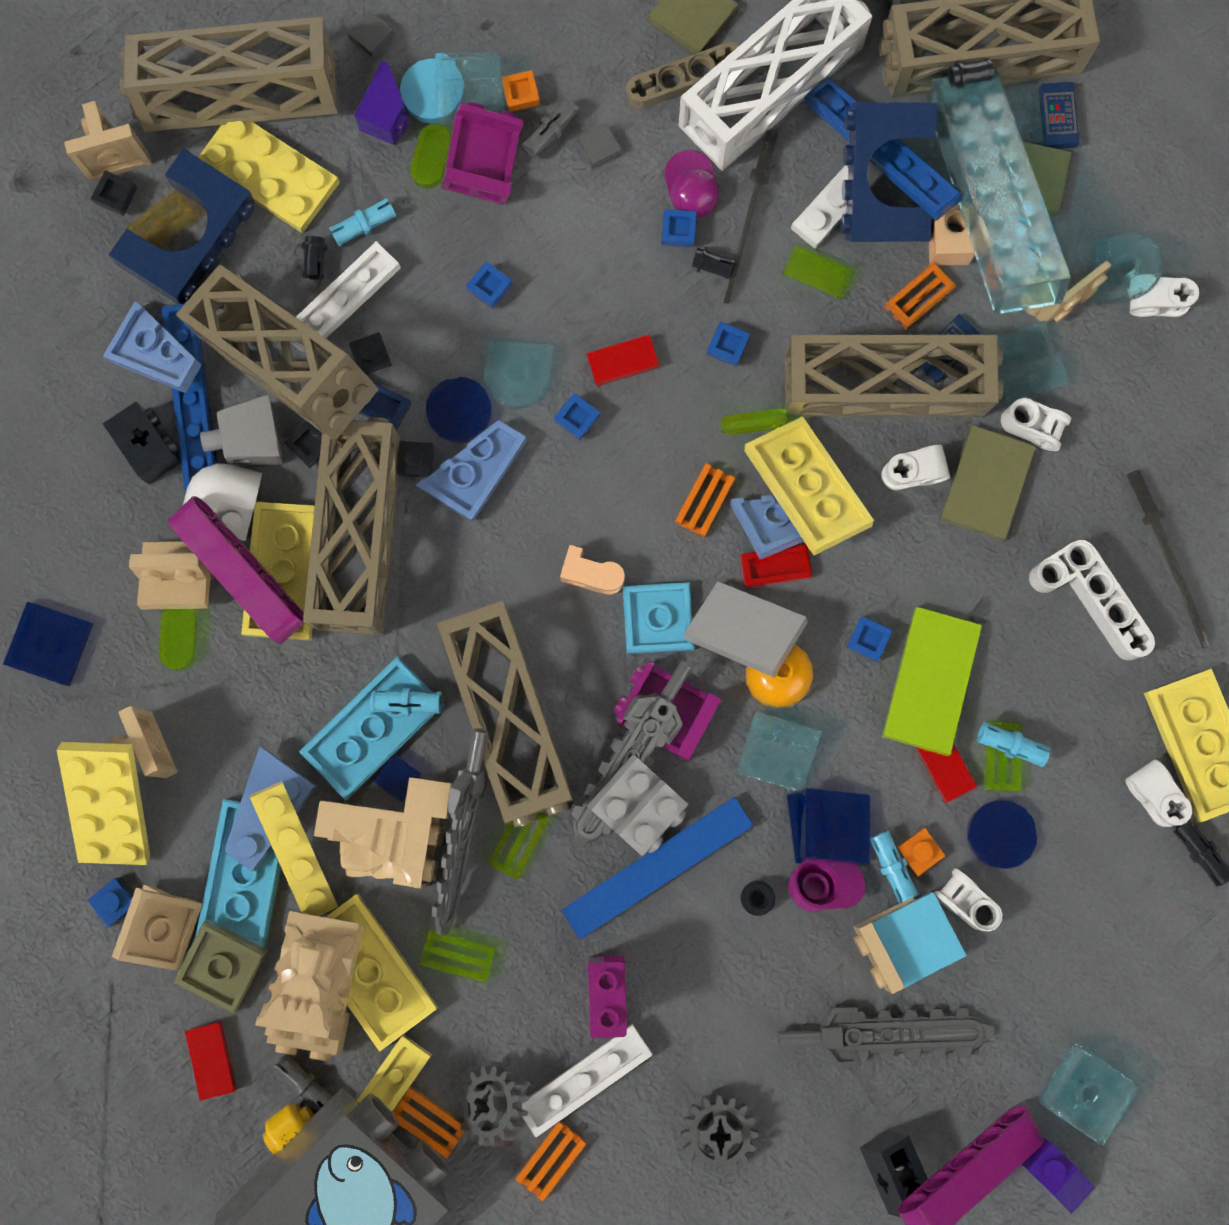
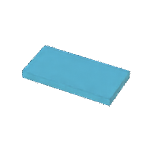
[299,656,445,801]
[196,799,281,948]

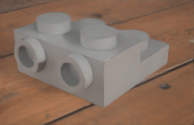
[587,755,688,856]

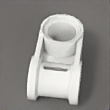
[1129,275,1199,317]
[1001,398,1071,451]
[881,445,950,490]
[1125,759,1192,827]
[934,868,1003,931]

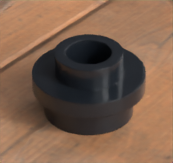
[740,881,775,916]

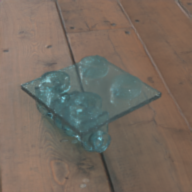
[737,711,822,792]

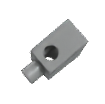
[200,395,283,465]

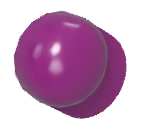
[665,150,719,219]
[788,857,865,913]

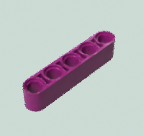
[168,496,304,644]
[897,1106,1045,1225]

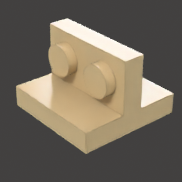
[64,101,152,181]
[129,541,211,610]
[106,706,178,778]
[112,885,202,971]

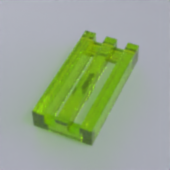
[984,721,1022,792]
[487,813,550,880]
[419,930,496,983]

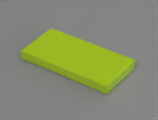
[882,607,982,756]

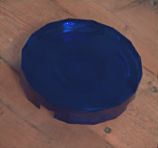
[426,377,492,443]
[966,800,1037,869]

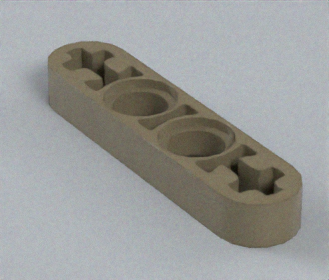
[626,42,740,109]

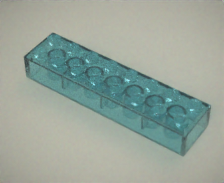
[928,69,1071,314]

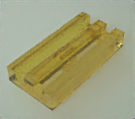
[124,189,197,247]

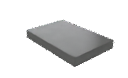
[684,581,808,677]

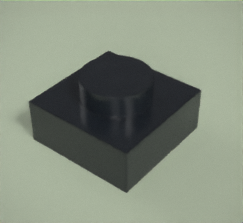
[90,171,138,216]
[349,332,392,375]
[285,421,322,469]
[397,441,435,478]

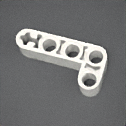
[1029,540,1155,660]

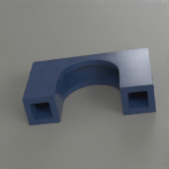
[841,102,938,242]
[108,148,255,305]

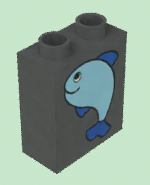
[215,1088,449,1225]

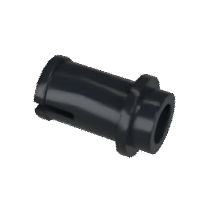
[948,58,993,89]
[301,236,328,280]
[691,247,735,279]

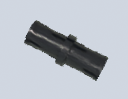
[1172,818,1229,887]

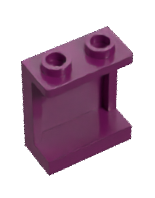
[441,102,524,205]
[614,660,721,761]
[588,955,627,1038]

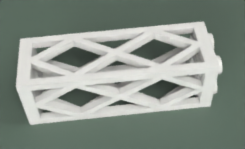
[679,0,872,171]

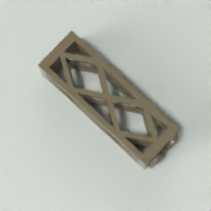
[878,0,1100,98]
[119,16,337,132]
[176,265,379,441]
[785,335,1004,417]
[303,417,402,636]
[437,600,574,828]

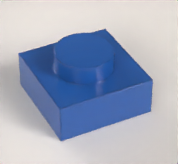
[661,209,697,247]
[466,261,513,310]
[706,321,750,367]
[554,393,600,441]
[846,616,893,662]
[87,878,133,927]

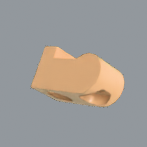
[560,545,625,595]

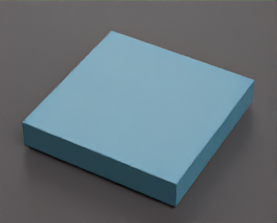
[623,582,694,654]
[872,892,966,987]

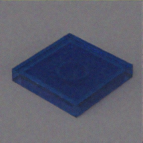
[3,601,94,687]
[800,788,870,865]

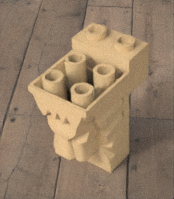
[314,777,453,888]
[255,911,364,1062]

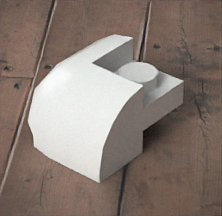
[183,463,262,541]

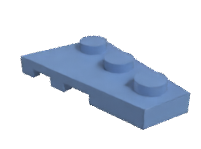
[103,301,202,393]
[416,420,527,523]
[730,495,804,560]
[224,746,317,872]

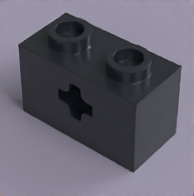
[102,401,181,485]
[859,1131,928,1218]

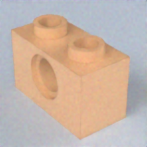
[929,190,980,265]

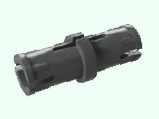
[522,97,580,159]
[272,1054,333,1112]

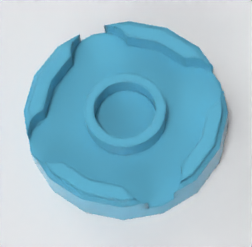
[400,58,465,124]

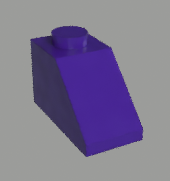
[354,60,409,145]
[1021,1138,1095,1214]

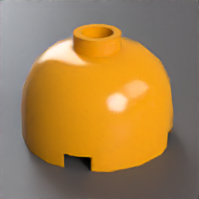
[745,644,814,708]

